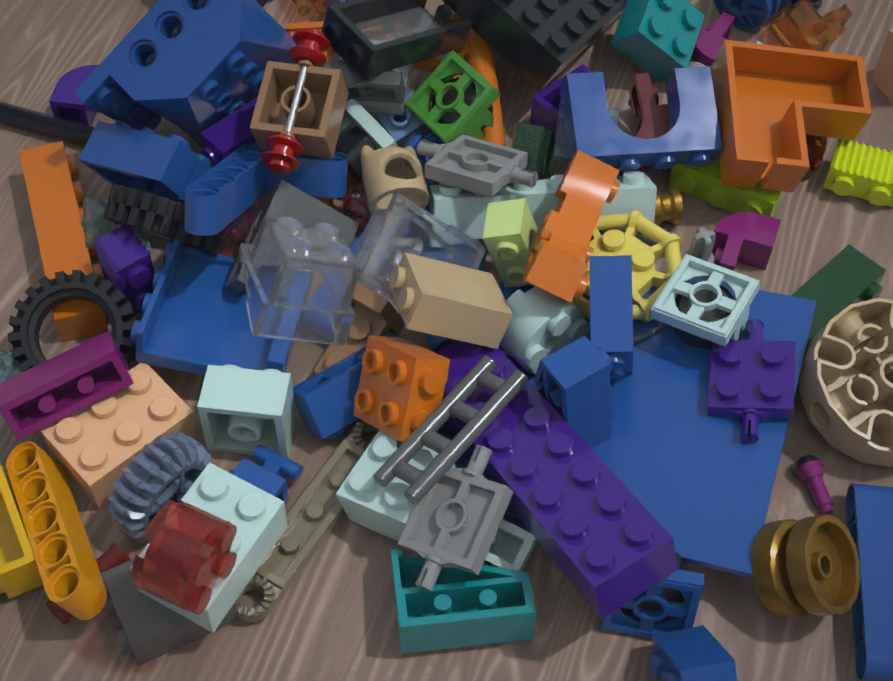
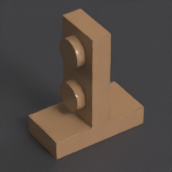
[313,282,405,374]

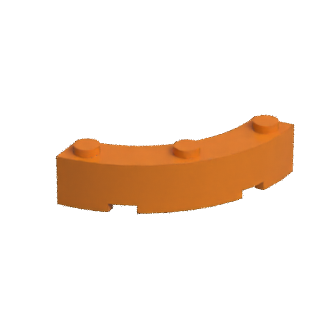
[523,150,620,303]

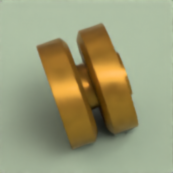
[752,514,860,618]

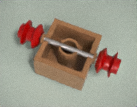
[250,28,349,175]

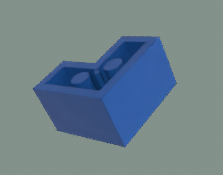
[648,625,737,681]

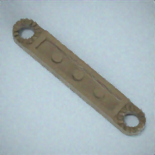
[235,420,379,622]

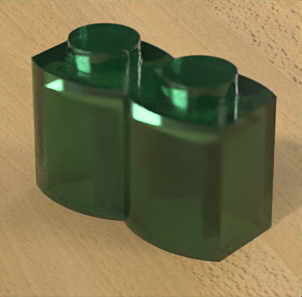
[511,123,558,180]

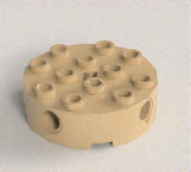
[799,298,893,467]

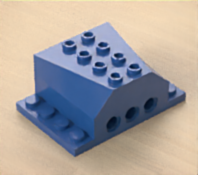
[74,0,297,148]

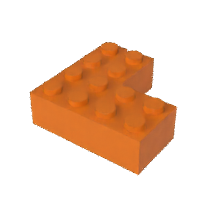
[711,40,872,192]

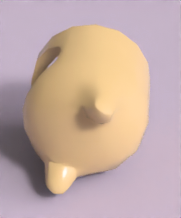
[360,145,430,221]

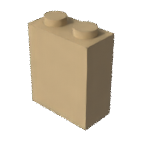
[389,252,513,349]

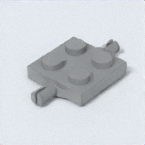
[417,134,538,197]
[397,445,514,592]

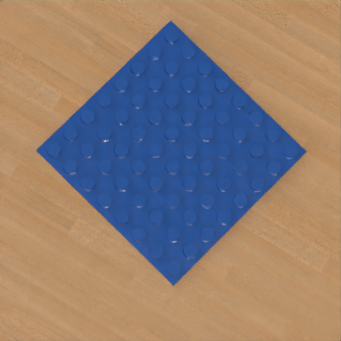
[440,271,817,578]

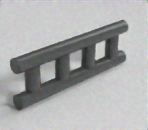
[373,355,528,505]

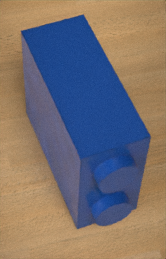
[589,255,634,380]

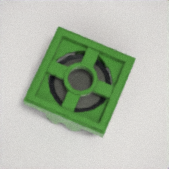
[405,50,501,144]

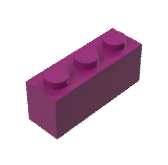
[0,331,134,441]

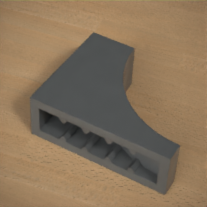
[224,179,359,294]

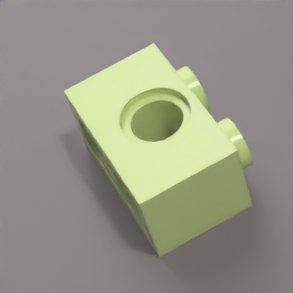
[483,198,539,287]

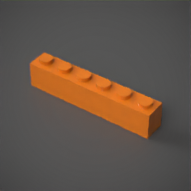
[19,141,109,342]

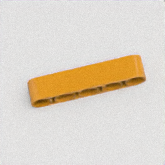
[6,441,107,620]

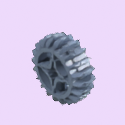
[107,432,213,543]

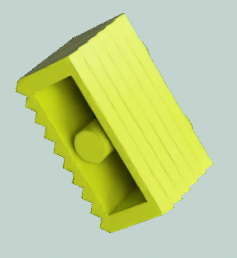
[823,138,893,207]

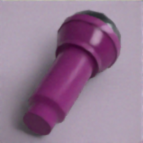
[795,455,834,515]

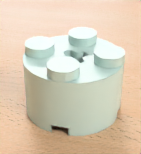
[499,286,590,374]

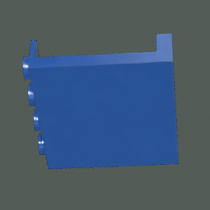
[130,239,315,376]

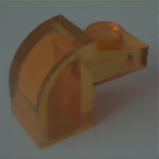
[768,0,853,52]

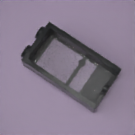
[321,0,472,81]

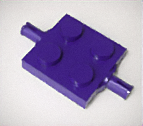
[707,319,796,443]

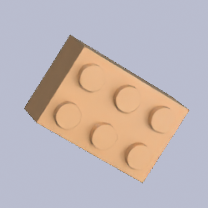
[41,363,200,510]

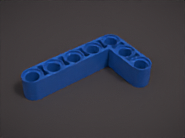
[184,142,348,236]

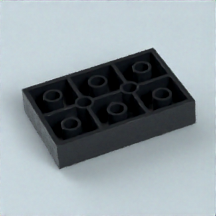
[442,0,627,91]

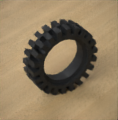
[102,184,227,254]
[8,270,139,372]

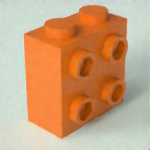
[353,335,450,441]

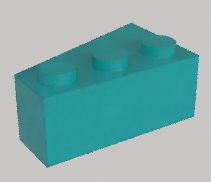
[390,549,537,654]

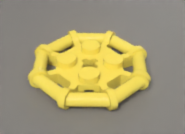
[571,210,682,324]

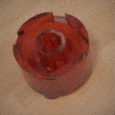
[131,500,237,615]

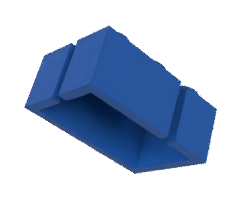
[78,121,212,204]

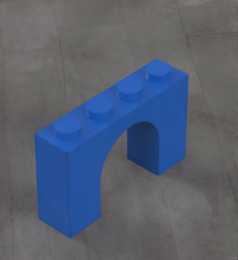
[560,66,723,172]

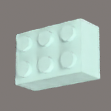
[130,462,288,633]

